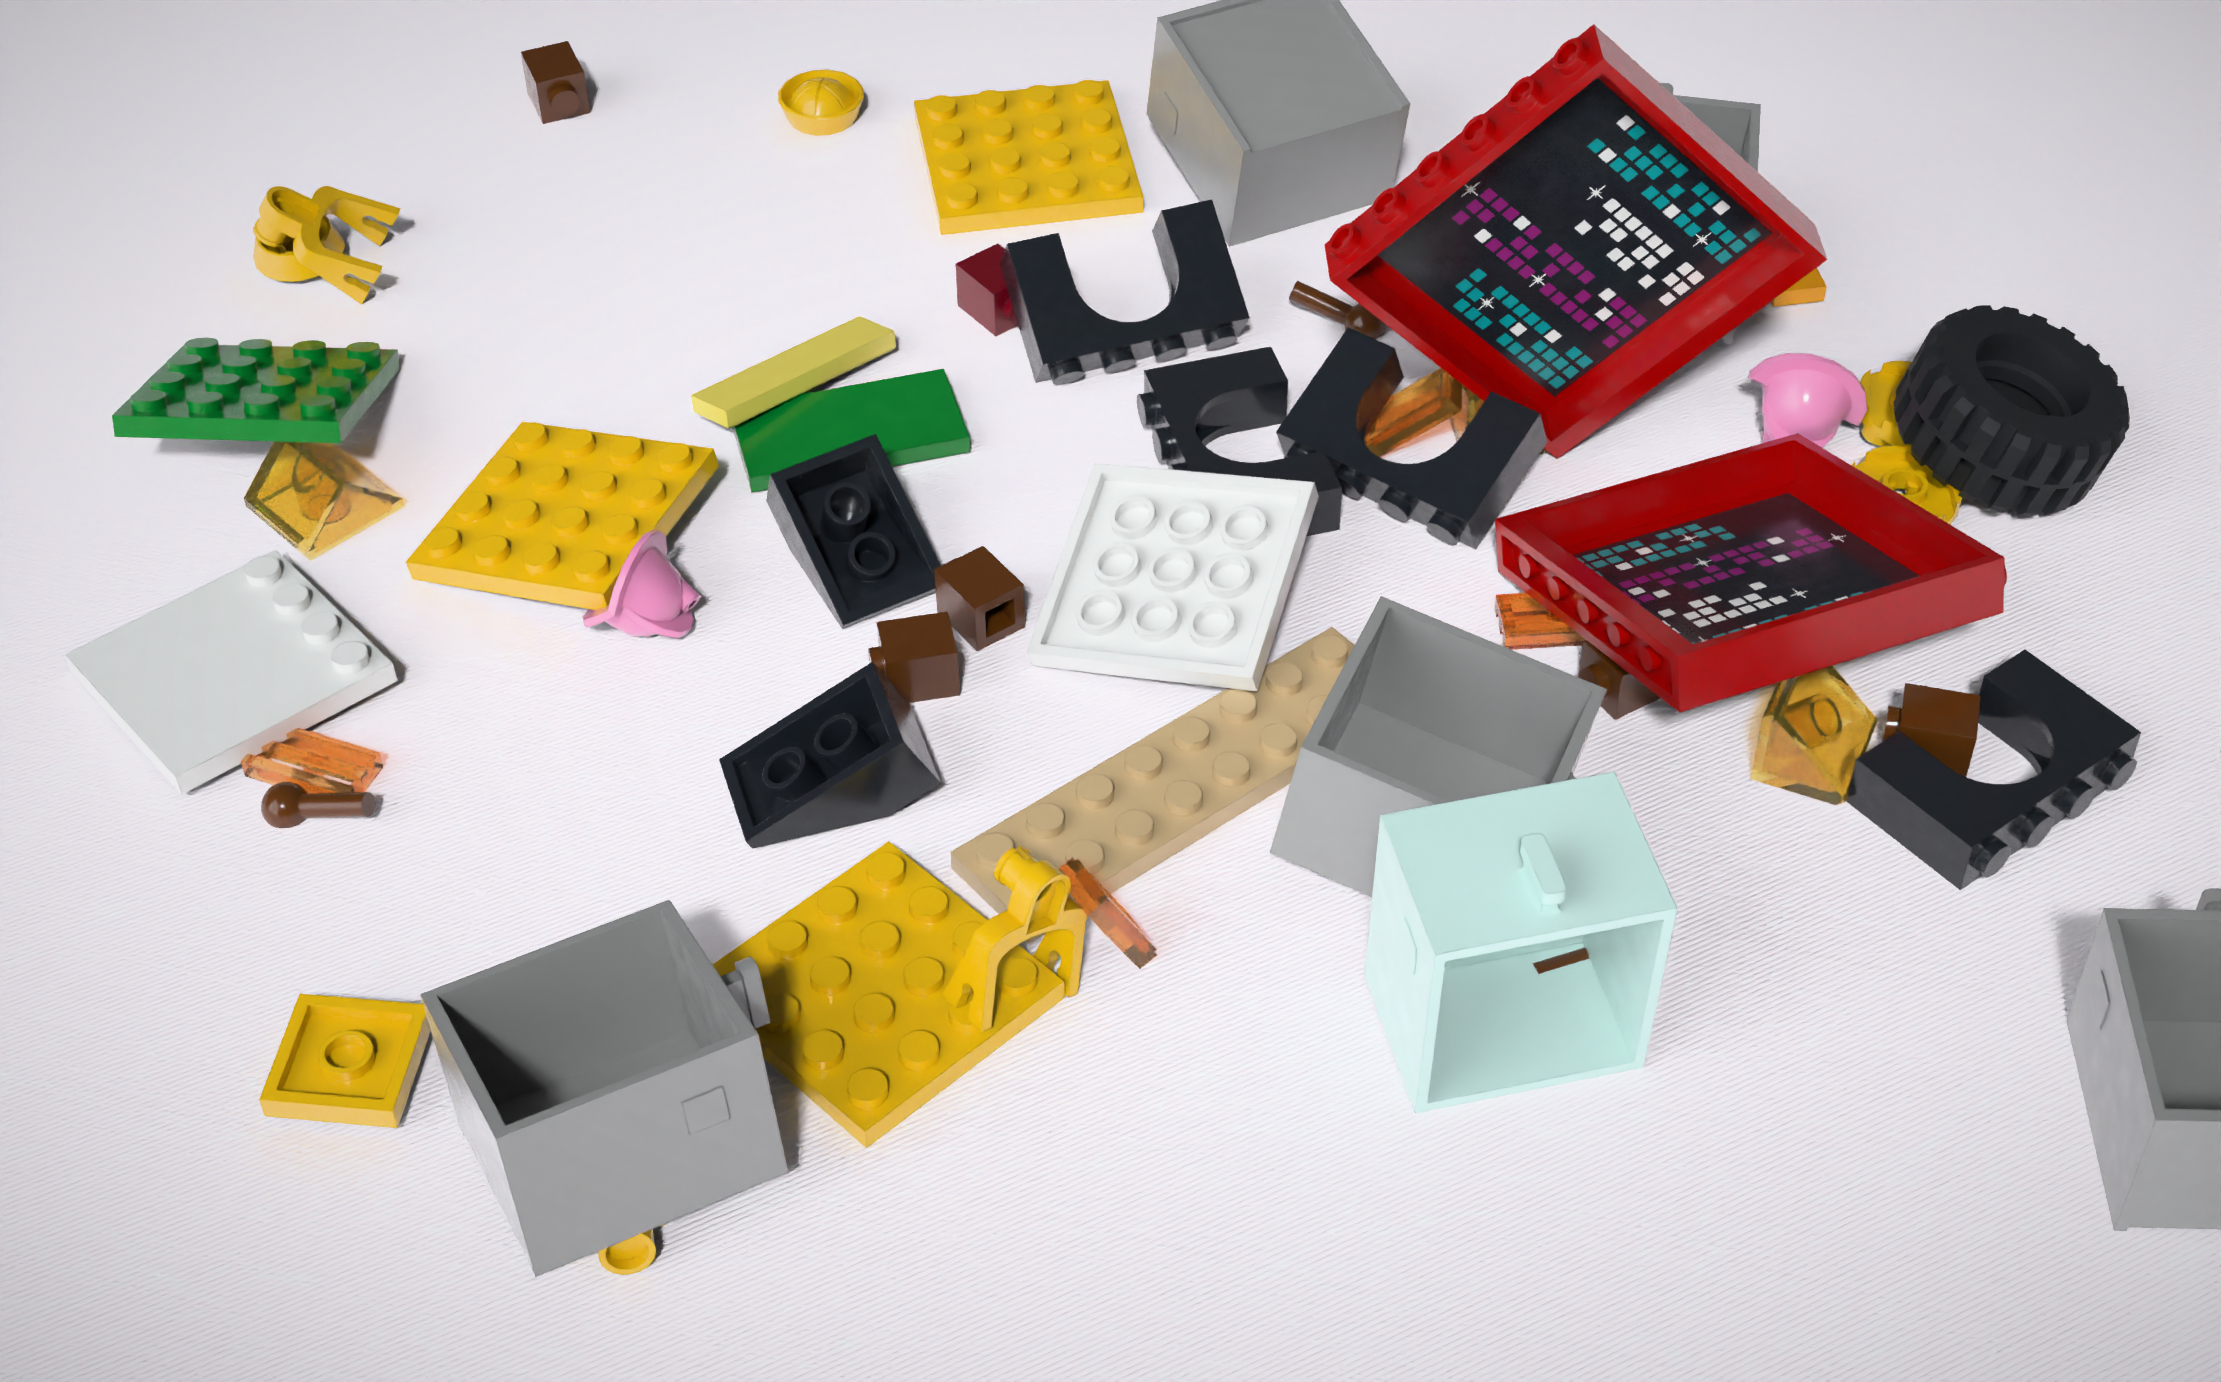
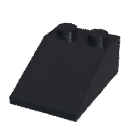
[766,434,941,629]
[719,662,941,849]

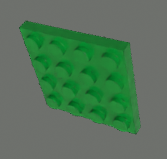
[112,337,400,443]

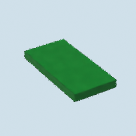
[732,368,970,493]

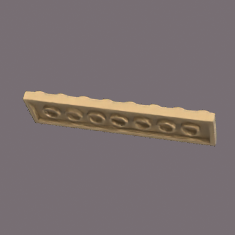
[950,627,1355,944]

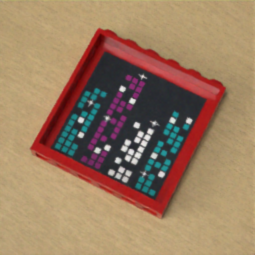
[1324,24,1827,459]
[1495,433,2007,713]

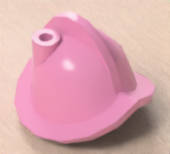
[1748,353,1867,448]
[582,529,701,638]

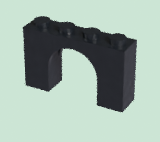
[1000,199,1250,385]
[1276,327,1547,550]
[1137,346,1342,536]
[1846,649,2141,890]

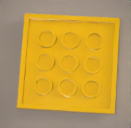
[914,80,1143,235]
[406,421,719,610]
[712,841,1065,1148]

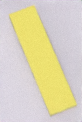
[691,316,896,429]

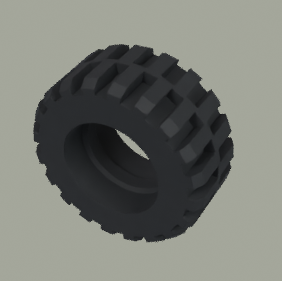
[1894,305,2130,516]

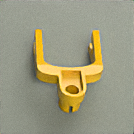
[253,186,401,305]
[942,845,1088,1032]

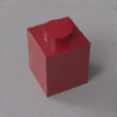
[955,243,1018,337]

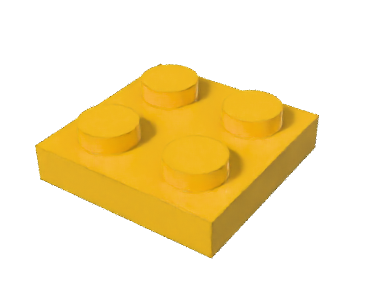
[259,993,431,1128]

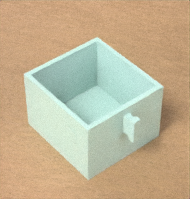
[1364,772,1678,1114]

